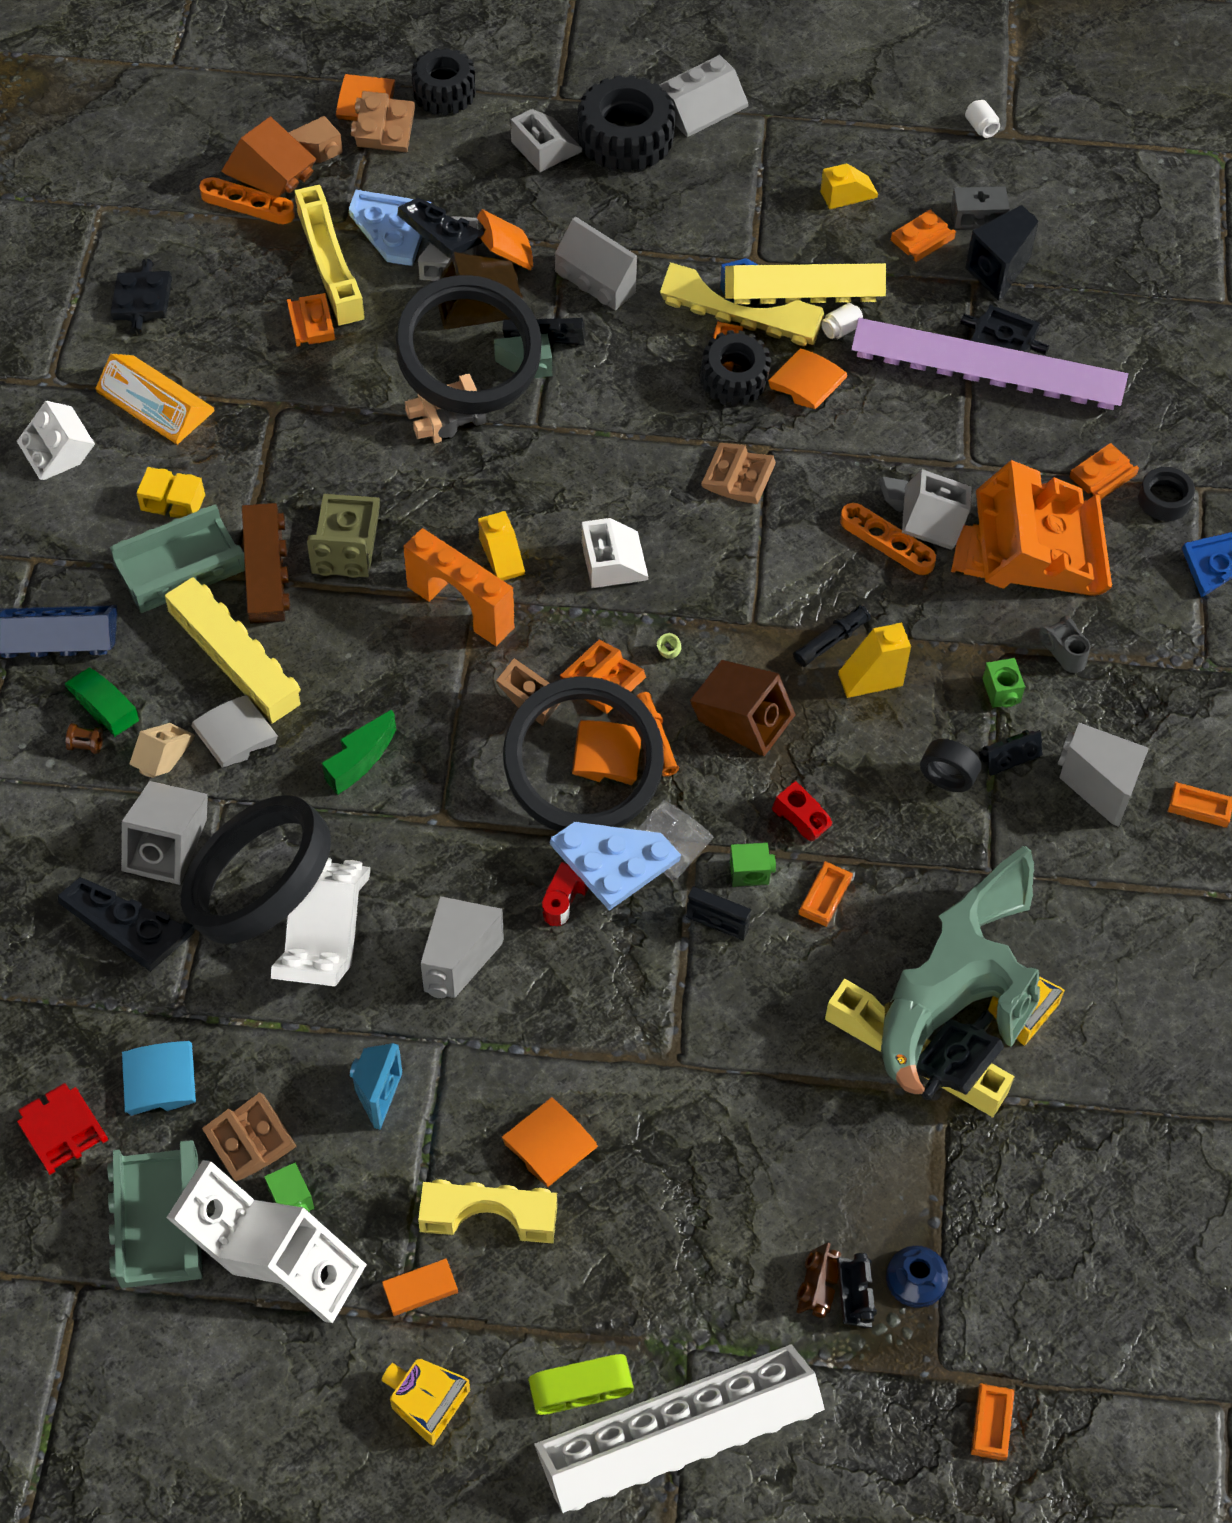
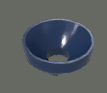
[886,1246,948,1308]

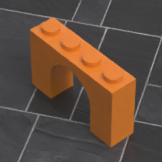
[403,528,515,646]

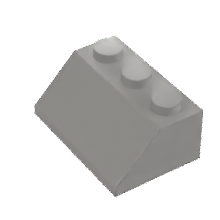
[659,55,748,137]
[555,217,637,311]

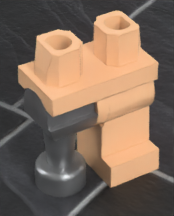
[405,374,486,444]

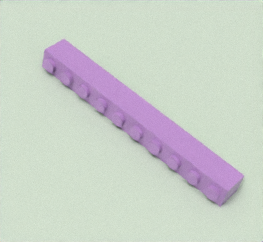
[852,318,1129,410]

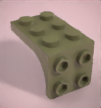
[307,494,380,578]

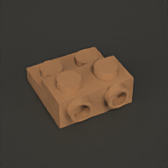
[351,91,415,152]

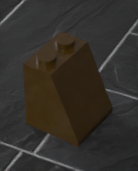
[438,252,523,329]

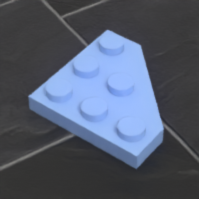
[349,190,431,266]
[550,822,681,911]

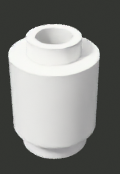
[965,100,1000,138]
[821,303,863,339]

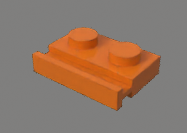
[891,210,956,262]
[287,293,335,347]
[1069,443,1139,500]
[951,524,985,578]

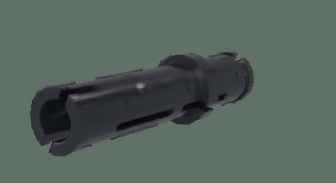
[793,605,871,668]

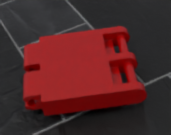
[17,1083,108,1175]

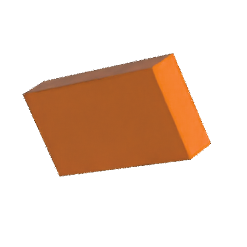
[1167,782,1232,828]
[799,861,853,927]
[382,1258,458,1316]
[971,1383,1014,1461]

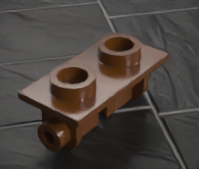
[796,1243,841,1318]

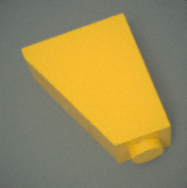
[838,622,911,698]

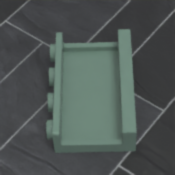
[110,505,245,613]
[107,1140,203,1288]

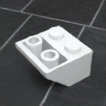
[17,401,95,480]
[582,518,648,588]

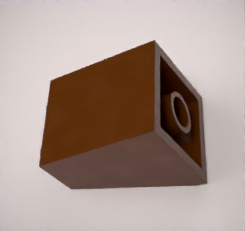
[690,660,796,757]

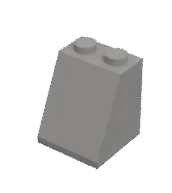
[1058,723,1149,827]
[121,781,208,885]
[421,896,504,998]

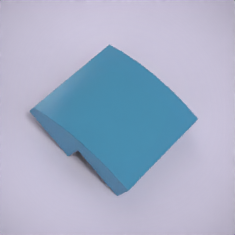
[122,1041,196,1116]

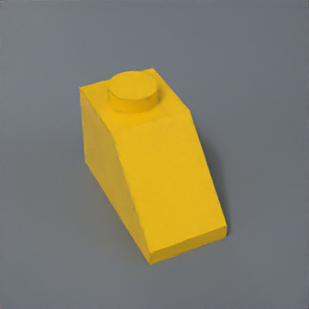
[820,163,878,209]
[478,511,525,581]

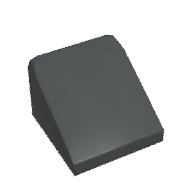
[879,477,908,512]

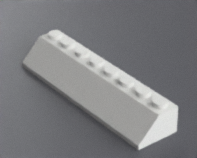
[535,1344,825,1513]

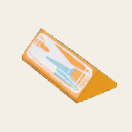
[96,354,215,445]

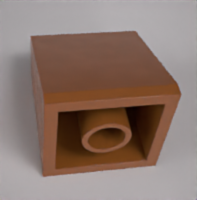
[222,116,317,197]

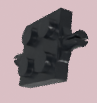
[111,259,172,335]
[960,304,1050,356]
[917,1011,1004,1101]

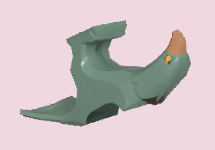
[881,846,1040,1094]

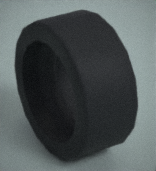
[1138,467,1195,521]
[920,739,981,793]

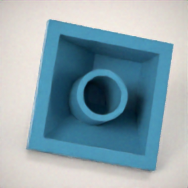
[350,1043,403,1130]

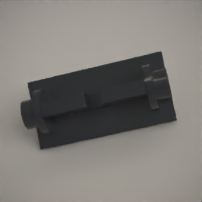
[979,730,1043,776]
[837,1253,877,1328]

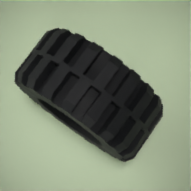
[578,75,675,172]

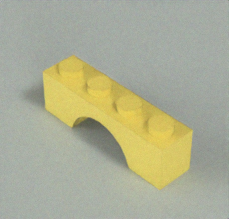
[418,1179,557,1243]

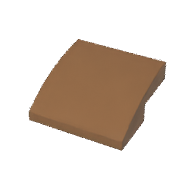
[701,443,776,504]
[202,1092,296,1182]

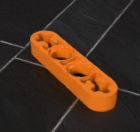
[199,177,295,224]
[840,503,936,575]

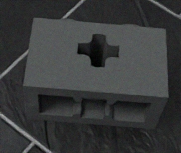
[951,186,1010,229]

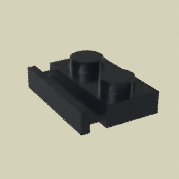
[686,886,751,941]

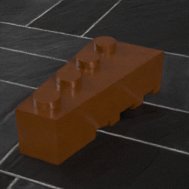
[242,503,290,624]

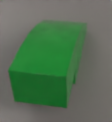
[65,667,139,737]
[322,710,396,795]

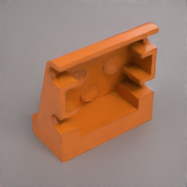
[976,460,1112,596]

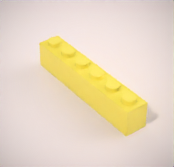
[725,263,886,304]
[165,577,300,724]

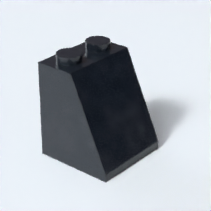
[965,205,1039,301]

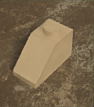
[130,723,195,778]

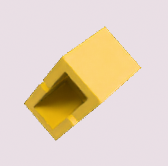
[136,467,205,518]

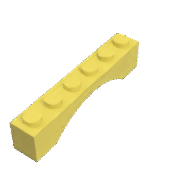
[295,185,364,326]
[660,262,824,346]
[825,978,1014,1117]

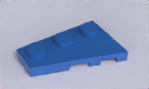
[1181,532,1232,598]

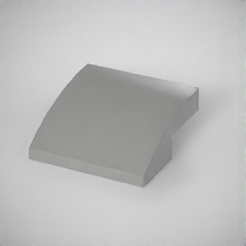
[191,695,278,768]

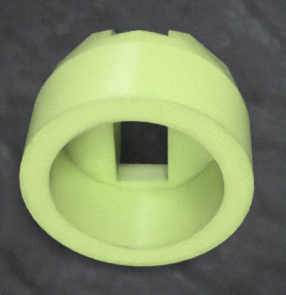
[657,633,681,659]

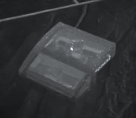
[637,800,714,882]

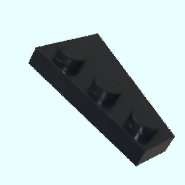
[397,198,486,258]
[502,318,585,346]

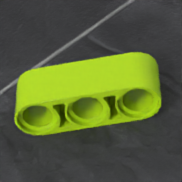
[528,1354,634,1415]

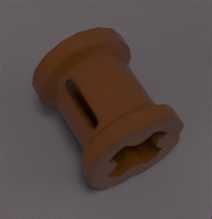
[65,723,103,754]

